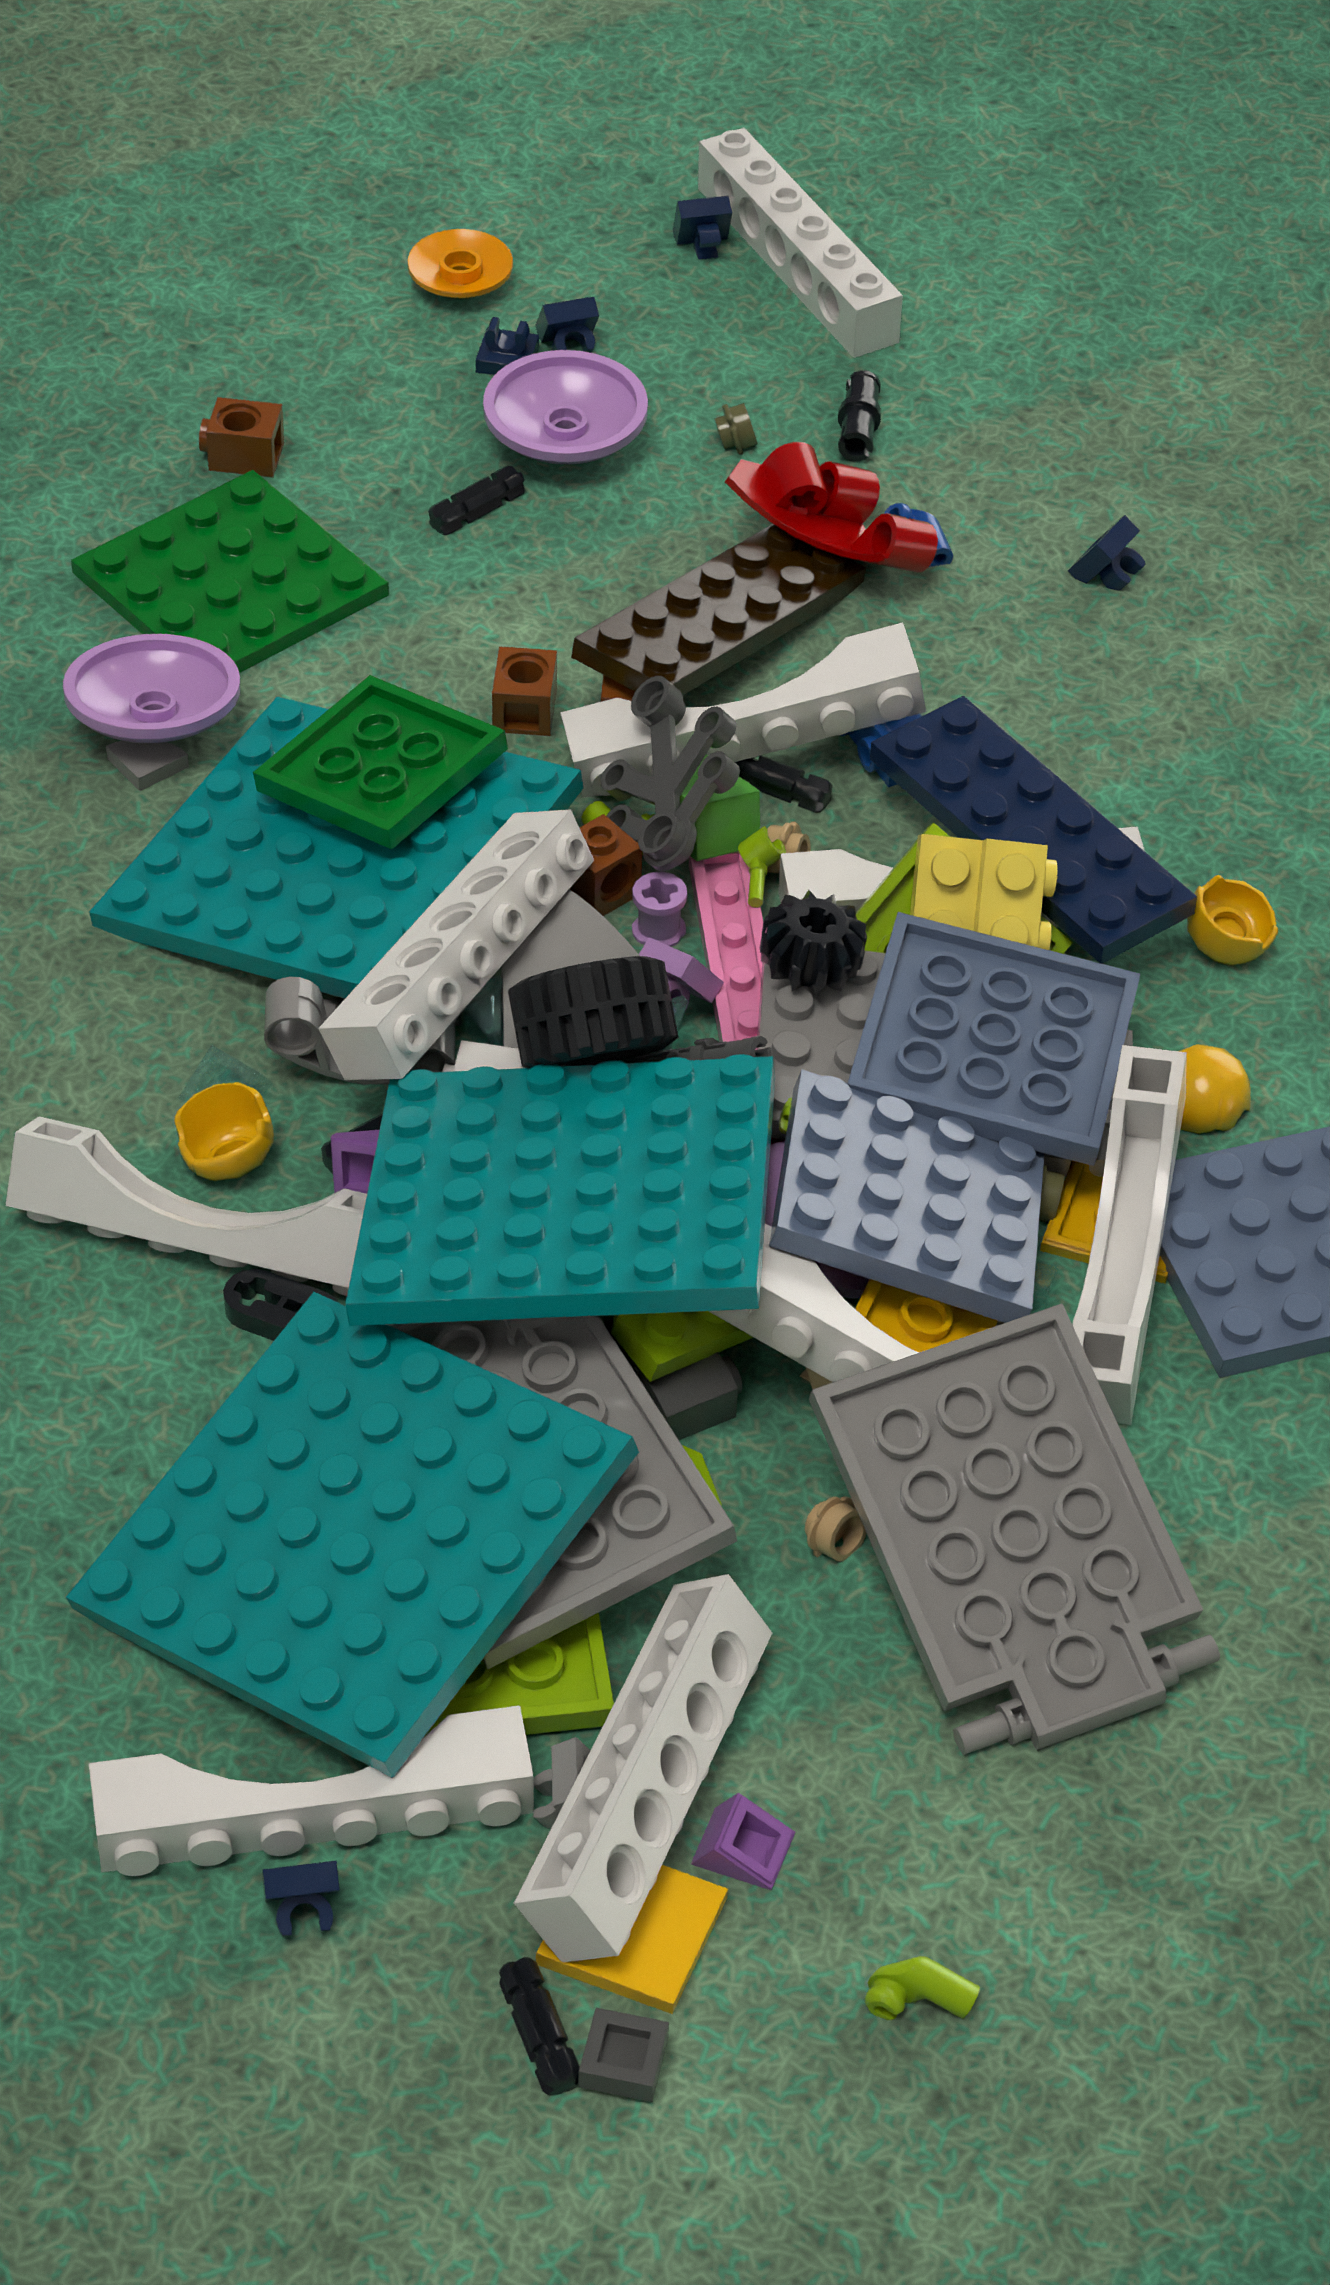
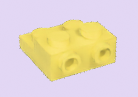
[910,834,1057,950]

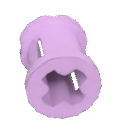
[632,872,687,947]

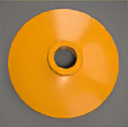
[408,229,513,298]

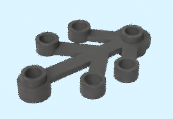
[600,676,740,871]

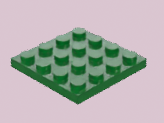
[71,470,389,673]

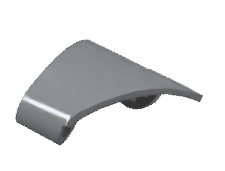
[501,890,640,1048]
[264,977,462,1085]

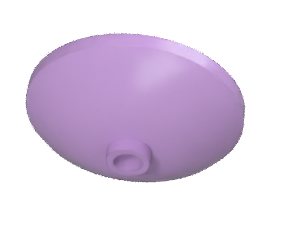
[483,350,648,464]
[63,634,240,743]

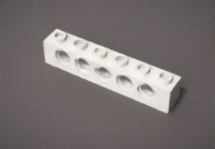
[698,128,903,358]
[318,809,594,1080]
[514,1574,772,1962]

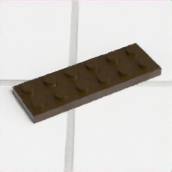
[571,524,866,695]

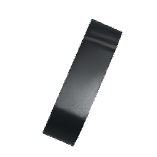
[223,1269,339,1341]

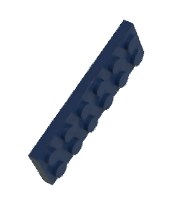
[870,695,1197,964]

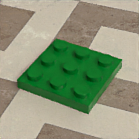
[253,675,508,850]

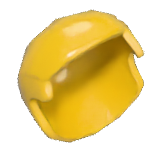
[1187,875,1278,965]
[1179,1044,1251,1134]
[174,1082,274,1181]

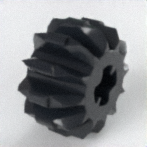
[759,889,867,996]

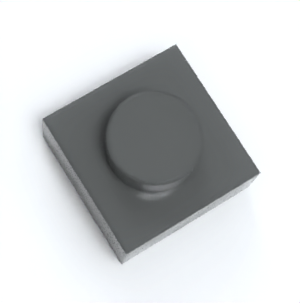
[579,2007,669,2102]

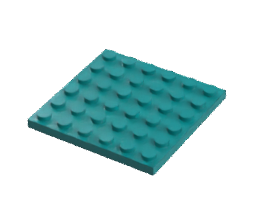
[89,697,584,998]
[346,1054,775,1326]
[66,1292,639,1778]

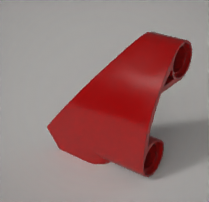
[725,442,938,573]

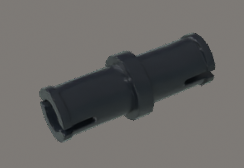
[838,370,881,461]

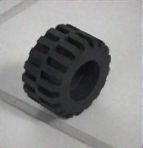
[508,956,679,1068]

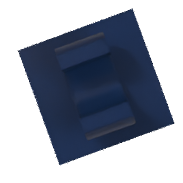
[673,196,732,260]
[535,296,599,353]
[475,317,539,375]
[1068,515,1146,591]
[262,1861,340,1936]

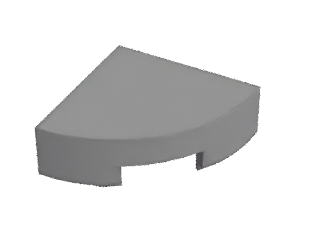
[106,740,189,791]

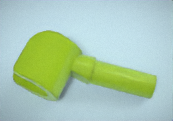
[738,826,786,908]

